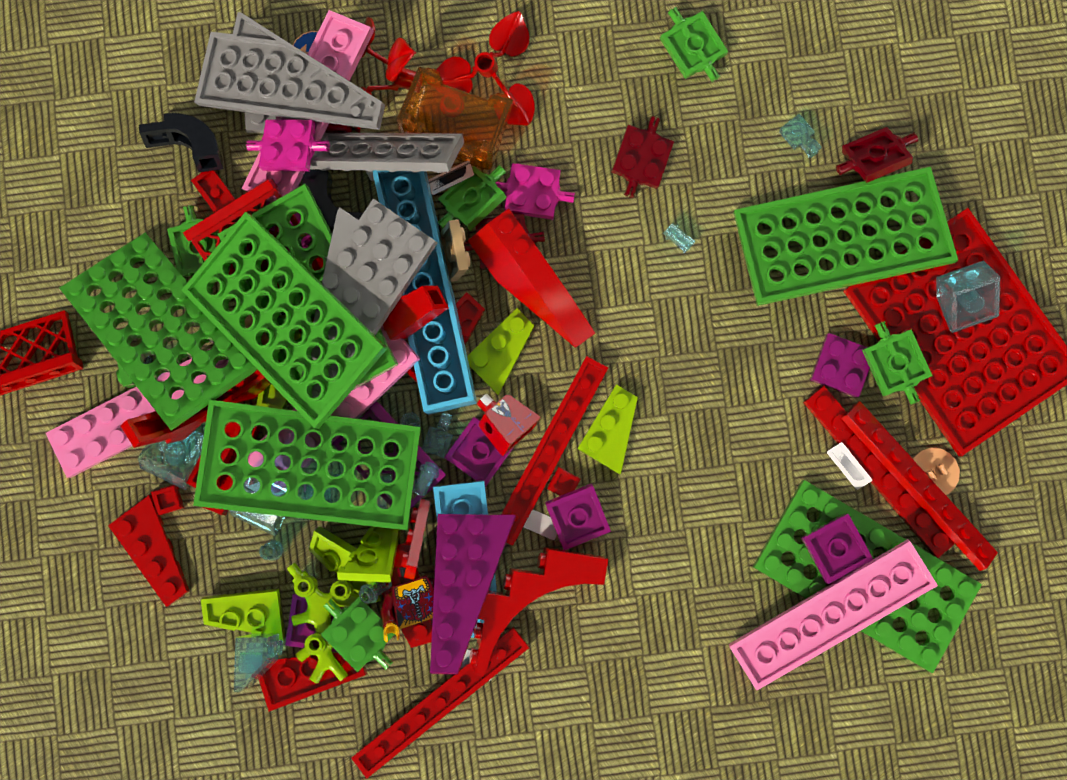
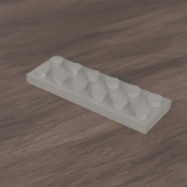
[310,133,464,173]

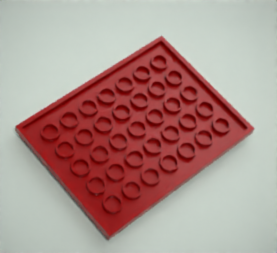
[843,208,1067,456]

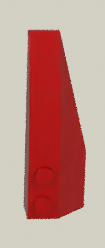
[468,208,595,348]

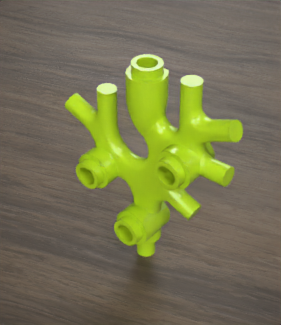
[287,563,381,684]

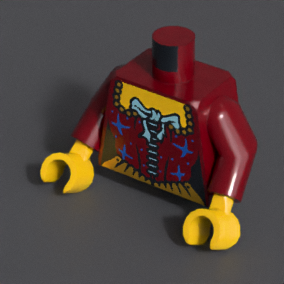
[381,567,435,642]

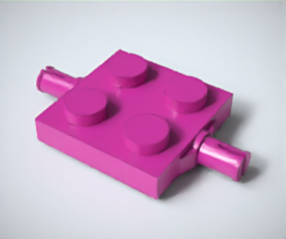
[246,120,330,171]
[495,163,575,220]

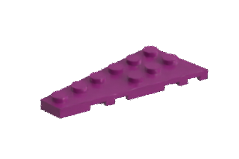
[430,514,516,674]

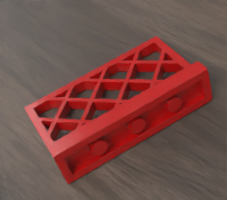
[183,178,299,275]
[0,310,84,396]

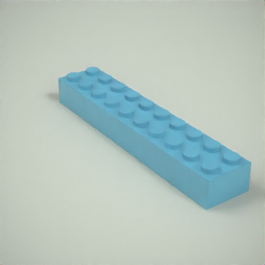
[373,170,477,415]

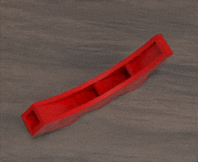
[312,257,449,340]
[120,359,280,448]
[469,547,608,674]

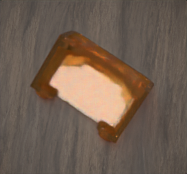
[397,67,513,170]

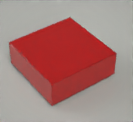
[547,467,581,496]
[151,484,184,516]

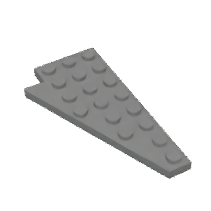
[194,12,385,130]
[301,199,438,398]

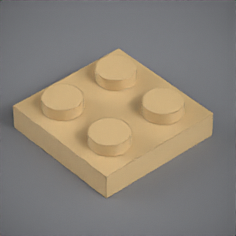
[440,220,470,282]

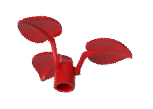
[428,11,535,126]
[354,17,418,133]

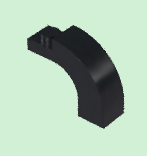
[139,113,224,173]
[302,169,363,231]

